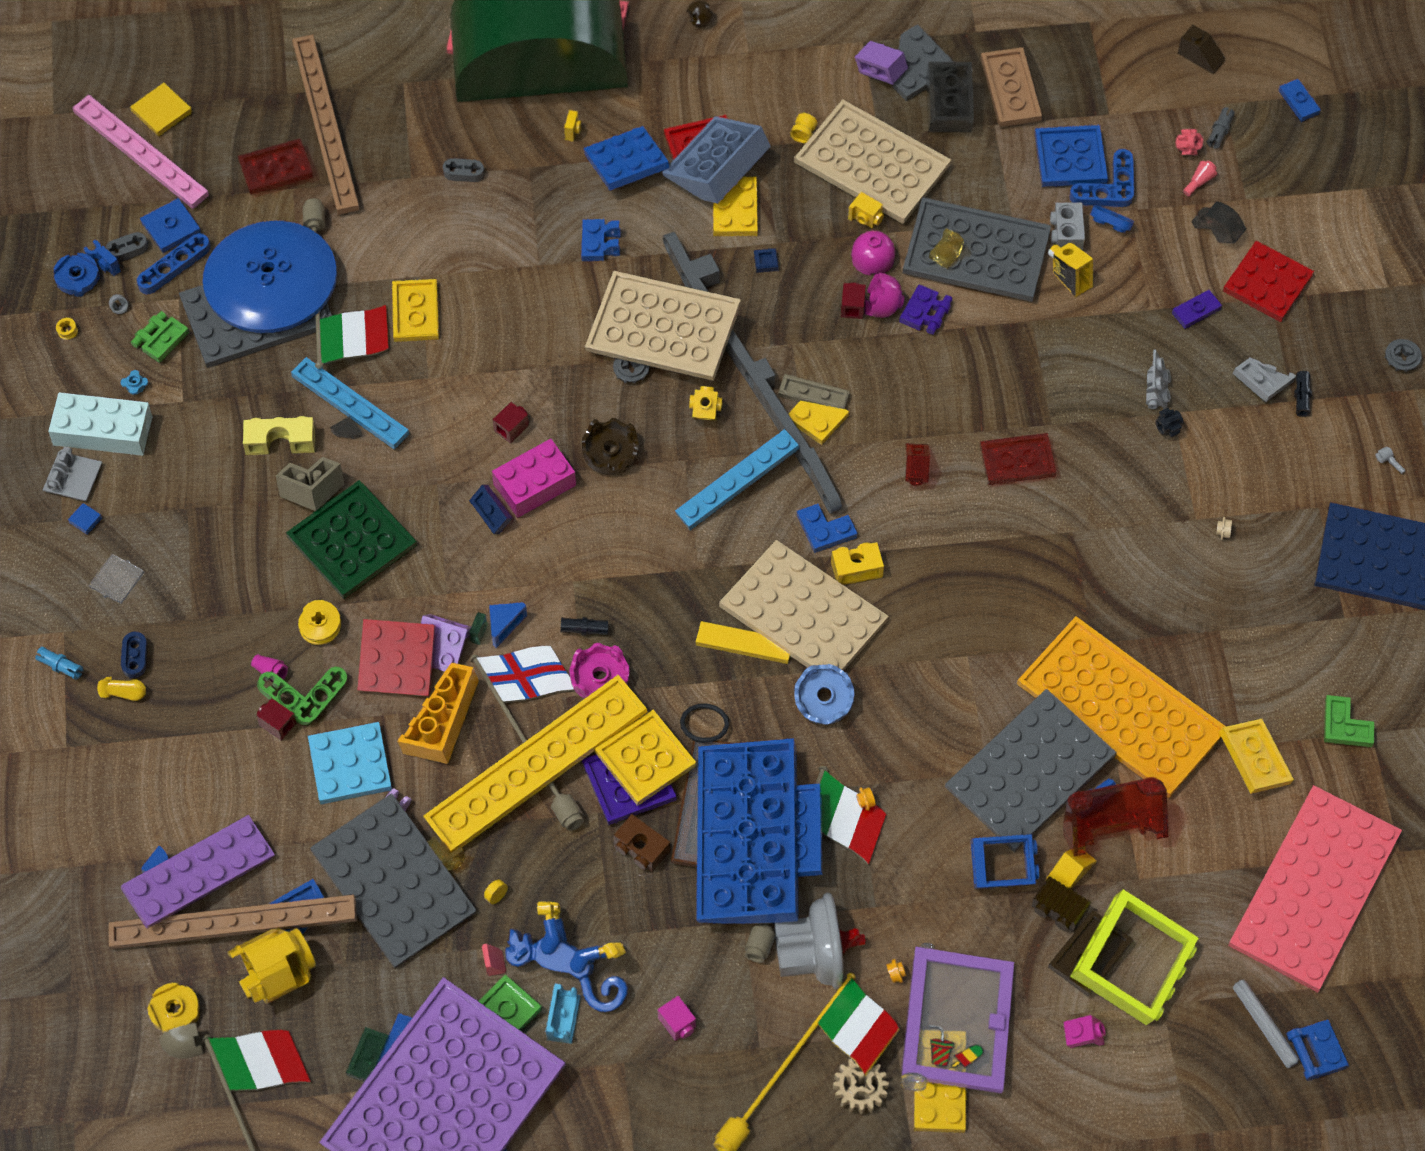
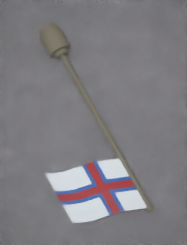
[470,646,584,831]

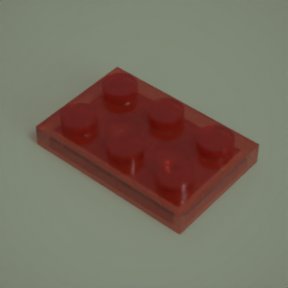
[238,138,313,195]
[979,433,1056,485]

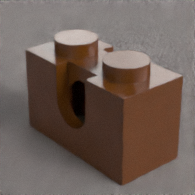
[613,814,670,872]

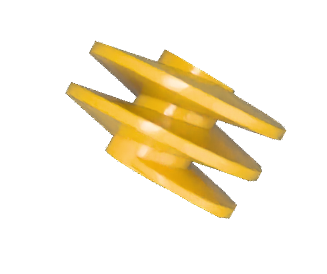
[298,600,341,645]

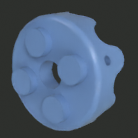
[794,664,855,725]

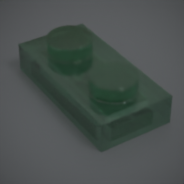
[346,1027,389,1082]

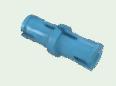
[35,646,83,680]

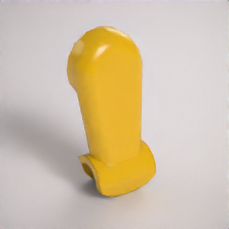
[97,677,146,701]

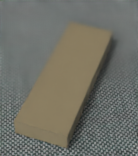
[778,374,850,409]

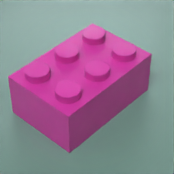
[492,439,576,518]

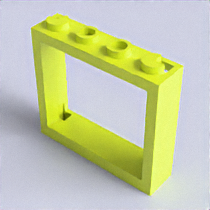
[1071,889,1198,1025]

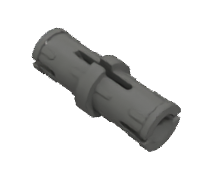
[1207,107,1235,149]

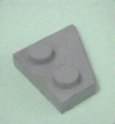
[1233,358,1296,402]

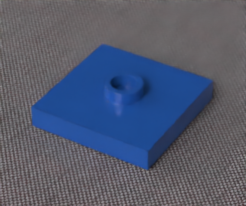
[140,198,201,253]

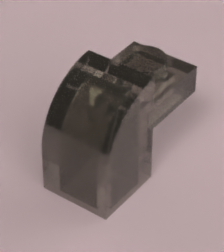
[1191,201,1247,244]

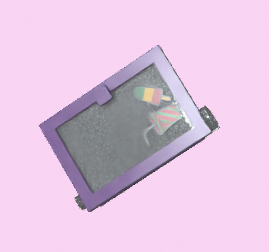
[901,943,1014,1093]

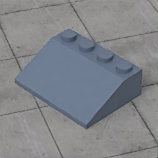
[662,116,771,203]

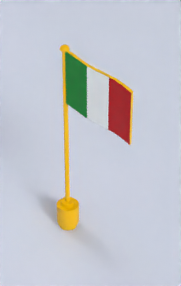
[713,972,899,1151]

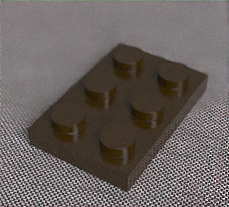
[1048,910,1133,997]

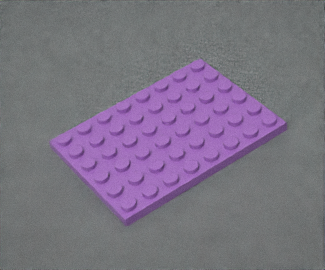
[319,977,566,1151]

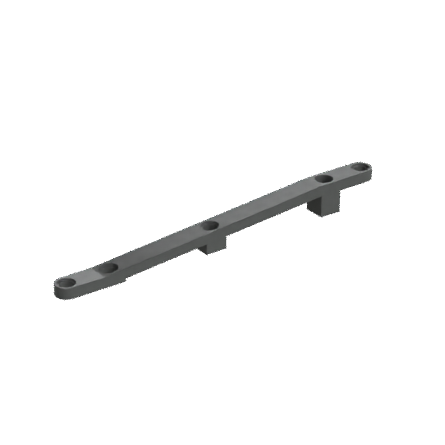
[662,232,842,513]

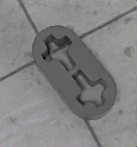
[443,158,484,182]
[106,232,148,262]

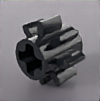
[1155,408,1184,437]

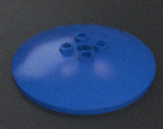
[203,221,337,333]

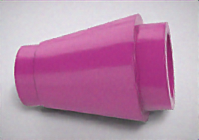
[251,654,288,682]

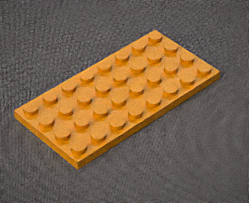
[1017,616,1226,798]

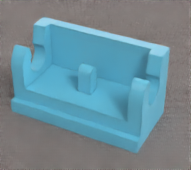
[546,984,580,1044]

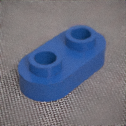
[1090,205,1134,233]

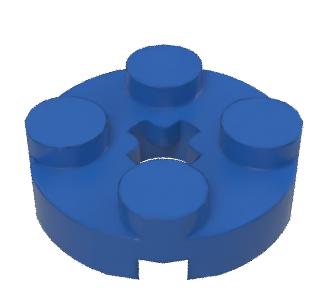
[54,253,100,297]

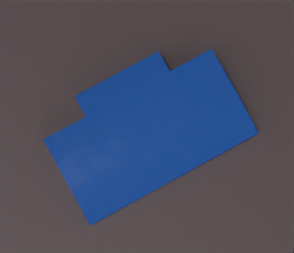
[697,738,822,924]

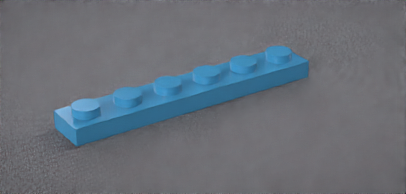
[291,357,409,450]
[675,429,800,530]

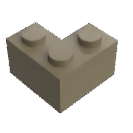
[276,457,344,511]

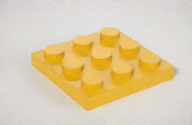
[595,710,696,806]

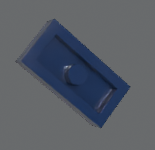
[469,485,513,534]

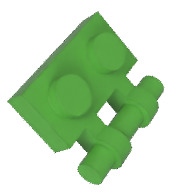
[131,311,189,363]

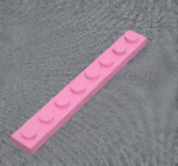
[73,95,209,209]

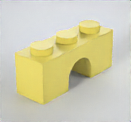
[243,416,315,455]

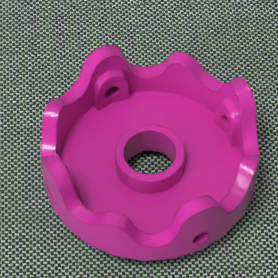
[570,643,629,699]

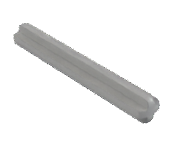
[1233,980,1299,1068]

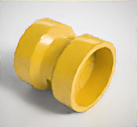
[790,113,818,143]

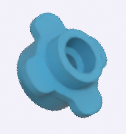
[121,370,148,395]

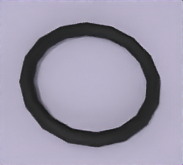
[680,703,729,743]

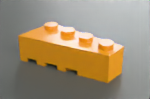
[397,663,479,764]

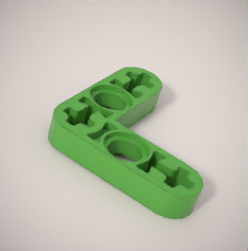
[257,667,347,725]

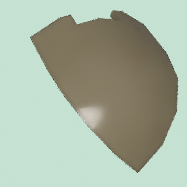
[159,1023,203,1059]

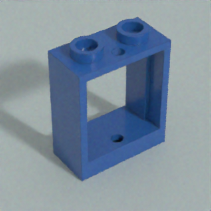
[970,834,1039,889]

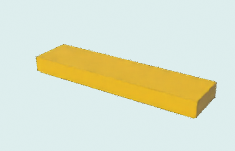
[696,621,790,664]

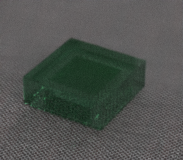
[470,612,487,645]

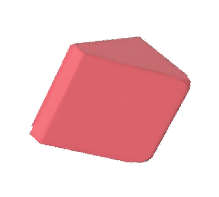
[482,944,506,976]

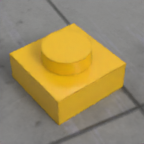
[564,110,581,142]

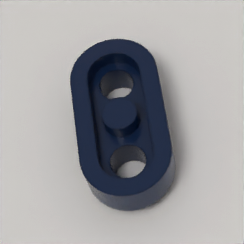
[121,632,147,678]

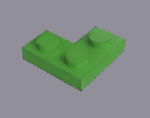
[1324,695,1374,747]

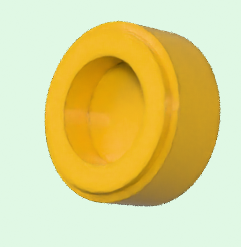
[484,879,508,904]

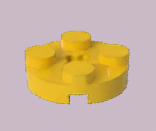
[148,983,200,1033]

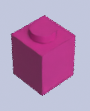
[658,996,696,1041]

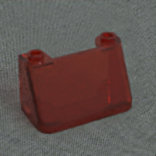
[1063,777,1169,857]

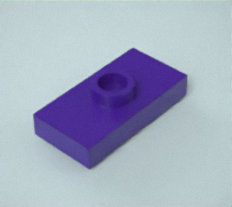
[1172,290,1222,329]

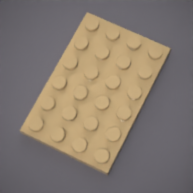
[794,99,951,224]
[585,271,741,381]
[719,540,889,671]

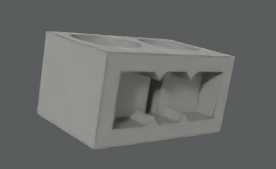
[1050,203,1085,251]

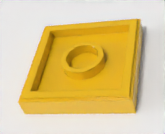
[130,83,192,137]

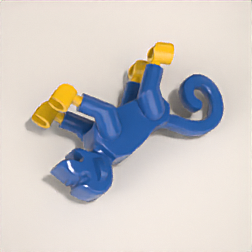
[505,902,628,1012]

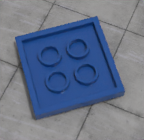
[1034,125,1108,187]
[584,126,669,190]

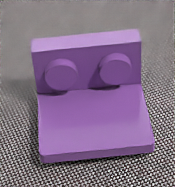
[421,614,474,672]

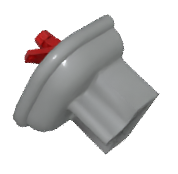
[774,892,866,989]

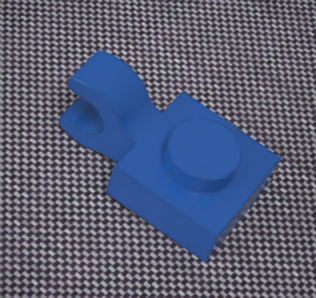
[84,240,121,276]

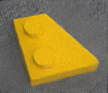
[788,401,849,445]

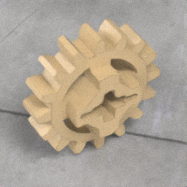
[833,1059,889,1114]

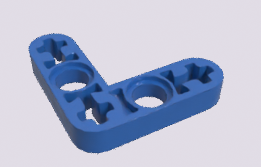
[1069,149,1134,207]

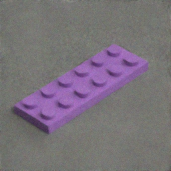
[121,815,275,929]

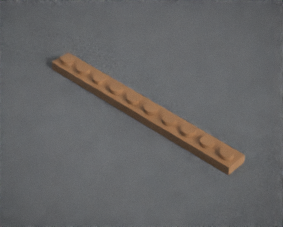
[292,35,359,215]
[109,895,357,949]

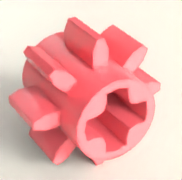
[1176,129,1203,155]

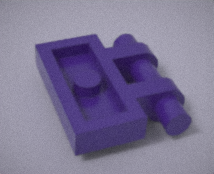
[899,284,953,334]

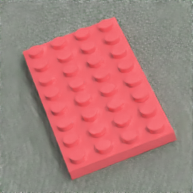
[1228,785,1402,993]

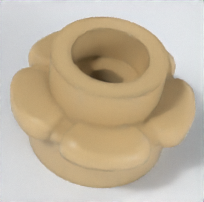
[1216,517,1232,540]

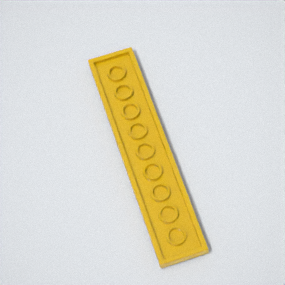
[423,675,648,854]

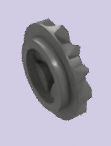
[1385,339,1422,373]
[613,358,649,384]

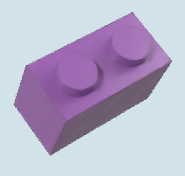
[855,41,908,84]

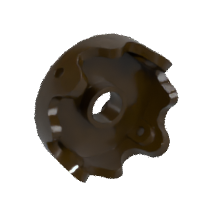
[582,418,639,474]

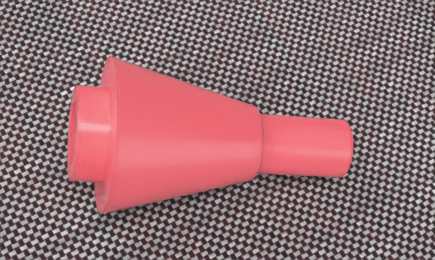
[1183,161,1217,196]

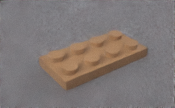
[981,47,1042,127]

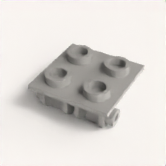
[1146,349,1171,409]
[43,447,102,501]

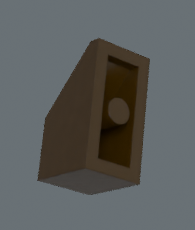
[1178,24,1225,74]

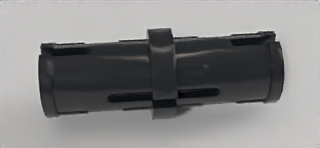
[1294,371,1312,417]
[560,617,608,636]

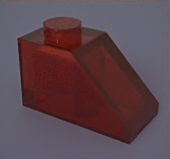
[905,443,930,485]

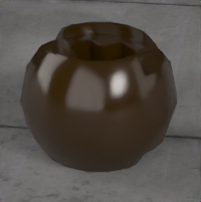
[687,0,713,27]

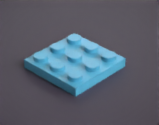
[308,722,392,804]

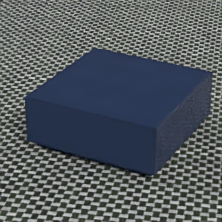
[754,248,778,273]

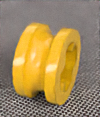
[56,318,78,340]

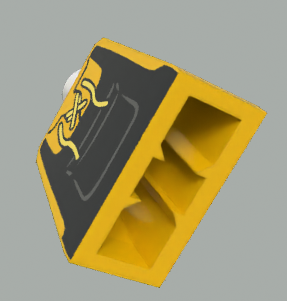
[1048,243,1093,297]

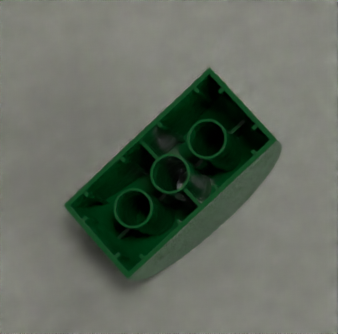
[450,0,628,102]

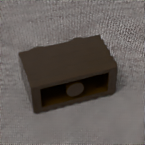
[1032,876,1091,932]

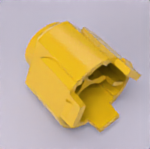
[227,928,316,1004]

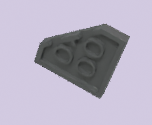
[893,24,957,101]

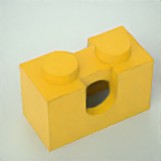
[831,542,884,585]

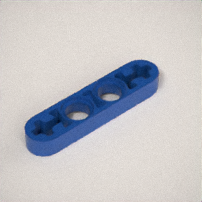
[137,234,210,294]

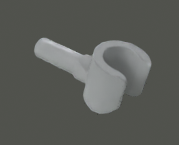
[1375,447,1406,474]

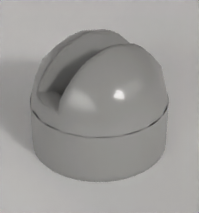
[109,294,128,314]

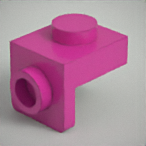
[1064,1015,1106,1048]

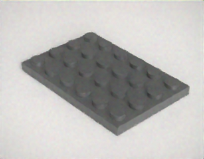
[902,197,1051,302]
[179,267,332,368]
[945,688,1116,853]
[310,793,477,969]

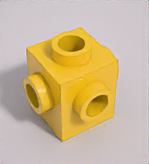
[689,386,722,421]

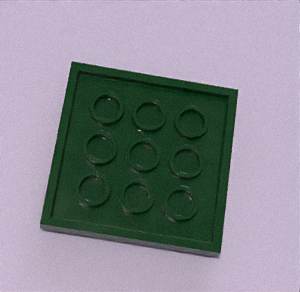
[286,480,417,599]

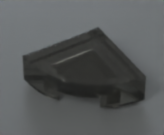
[330,416,362,439]

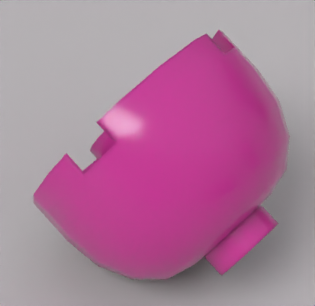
[851,230,896,275]
[864,272,905,318]

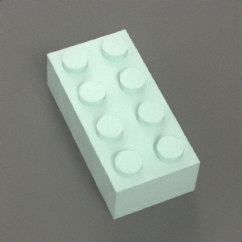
[48,393,153,456]

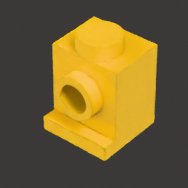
[848,192,884,228]

